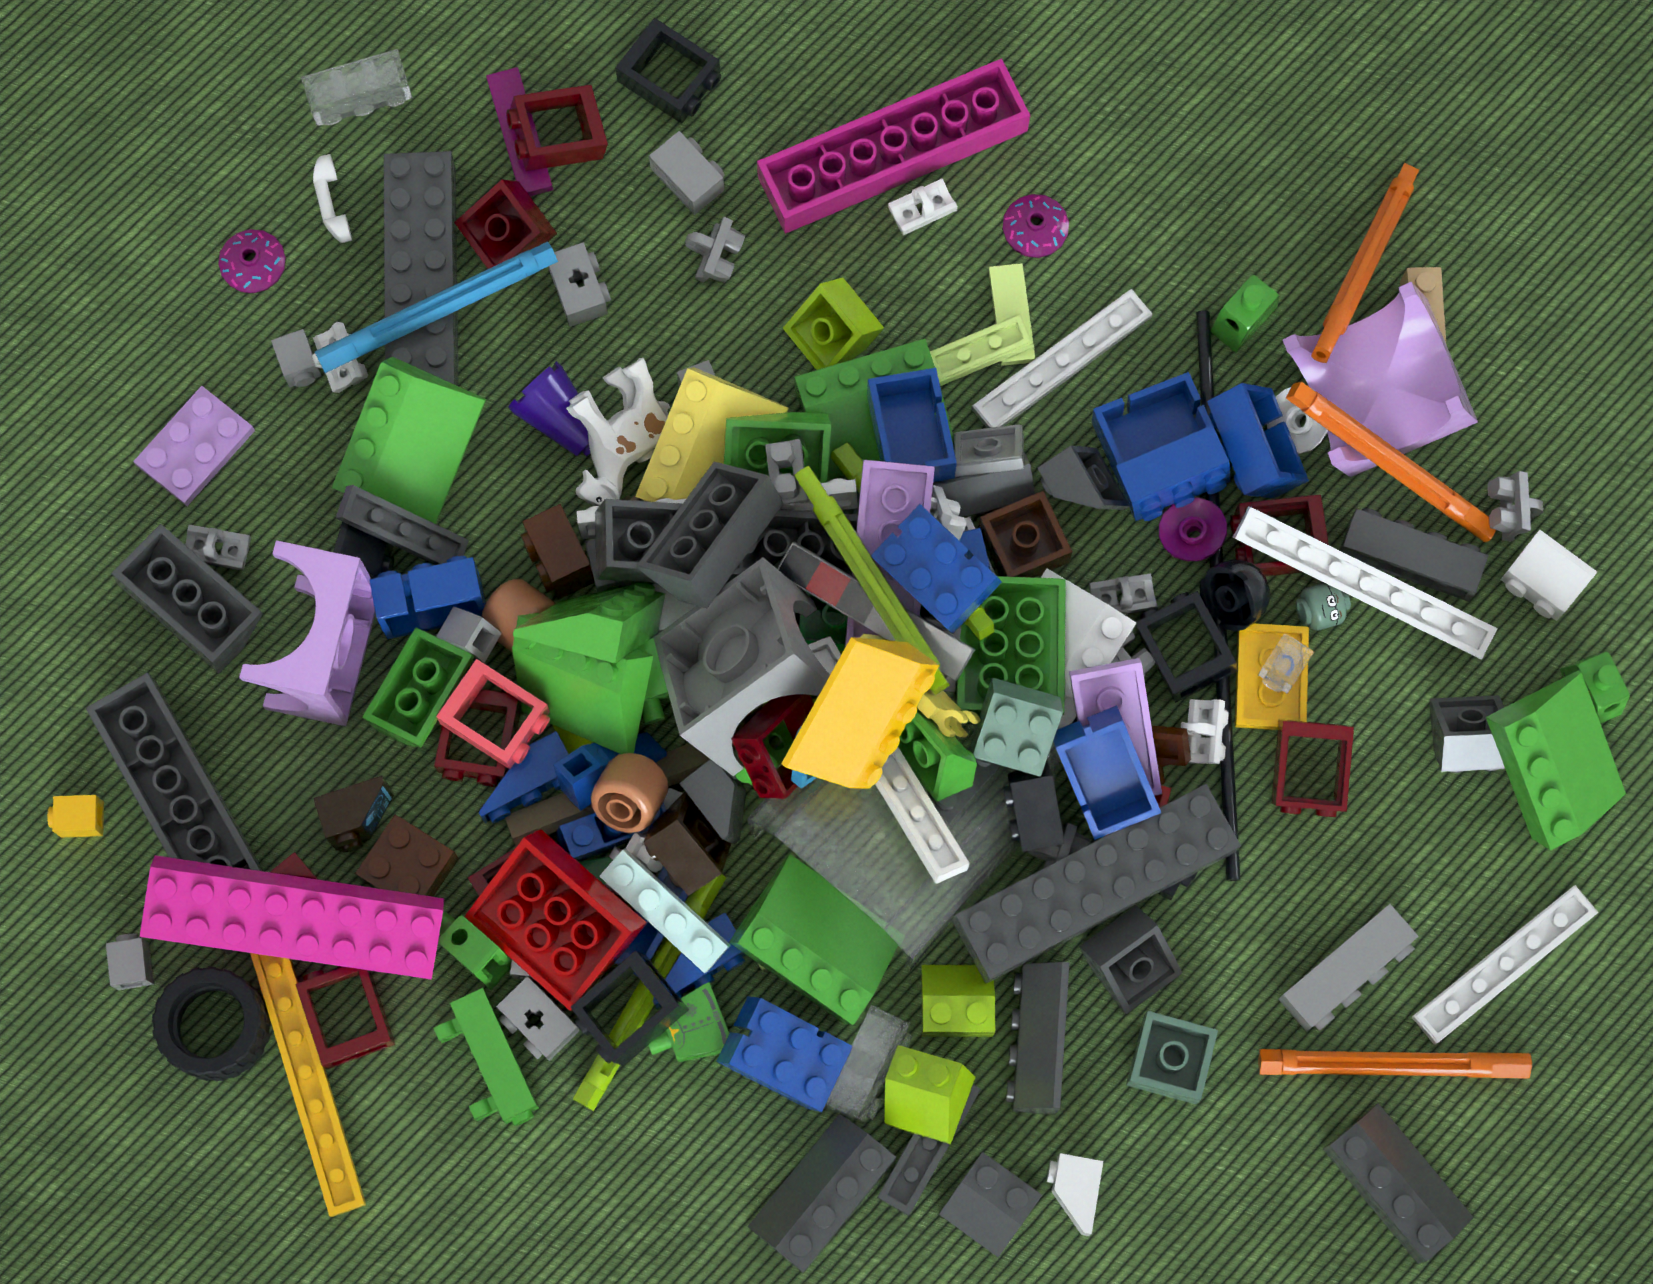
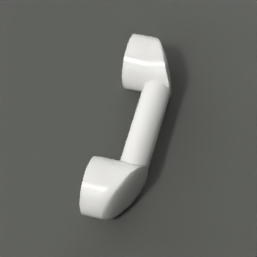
[313,154,352,243]

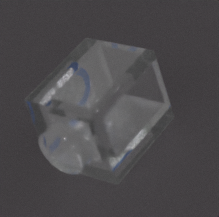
[1258,633,1315,694]

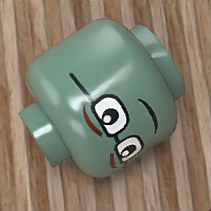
[1296,583,1351,631]

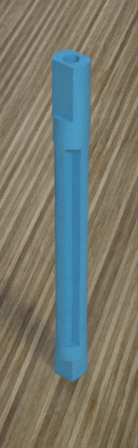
[314,241,558,373]

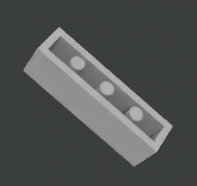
[1278,904,1419,1032]

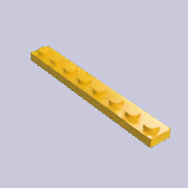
[250,953,366,1217]

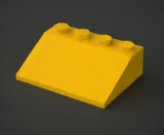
[781,637,940,789]

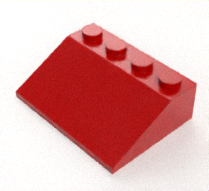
[464,829,647,1011]

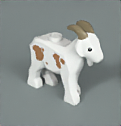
[566,358,670,506]

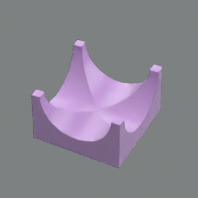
[1282,282,1478,477]
[239,540,375,726]

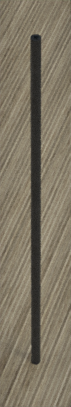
[1196,310,1241,882]

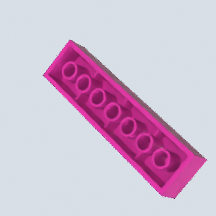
[757,58,1030,234]
[140,855,444,979]

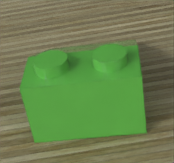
[724,412,831,483]

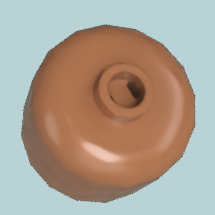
[482,579,556,652]
[590,753,669,833]

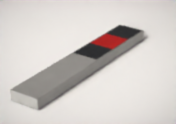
[778,542,975,681]

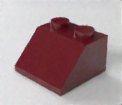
[454,179,557,269]

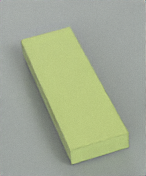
[988,263,1035,366]
[930,314,1034,386]

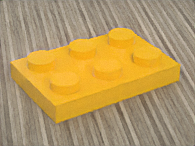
[1235,623,1309,730]

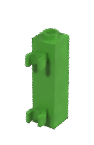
[433,988,539,1126]

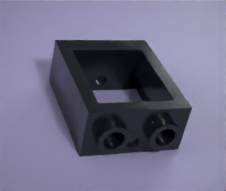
[615,17,721,124]
[1136,591,1238,703]
[570,950,689,1066]

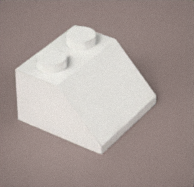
[1500,530,1597,621]

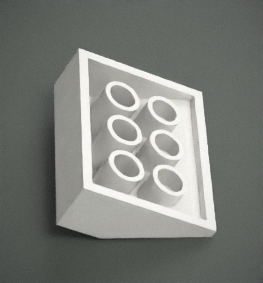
[1041,568,1136,730]

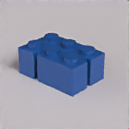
[867,368,957,482]
[1092,372,1214,483]
[1207,383,1309,498]
[1116,425,1231,522]
[871,504,1002,634]
[369,556,486,639]
[1053,705,1161,840]
[716,996,853,1112]

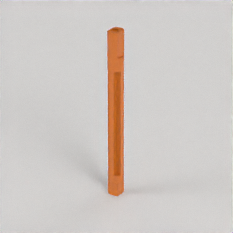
[1311,163,1419,363]
[1286,382,1496,543]
[1258,1049,1532,1078]

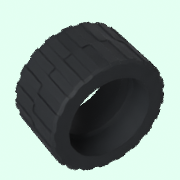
[152,966,271,1081]

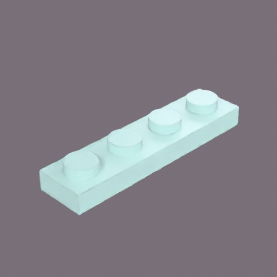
[599,849,731,973]

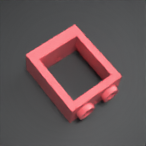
[436,659,550,769]

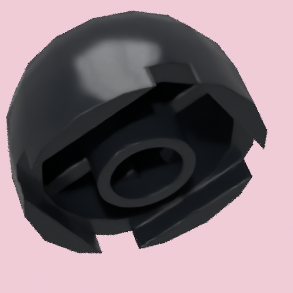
[1199,559,1271,632]

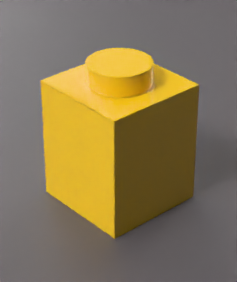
[47,795,104,838]

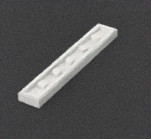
[972,289,1152,428]
[1412,885,1599,1045]

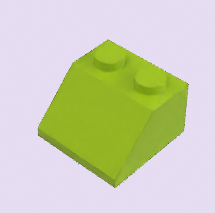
[783,277,884,370]
[921,965,995,1037]
[884,1045,976,1145]

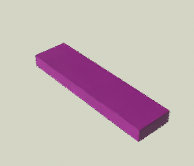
[486,67,553,196]

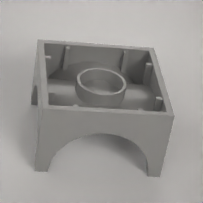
[653,557,830,776]

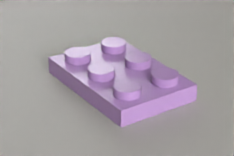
[133,386,255,506]

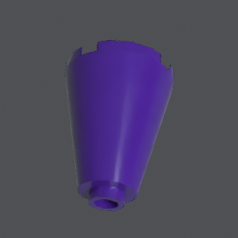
[508,361,591,457]

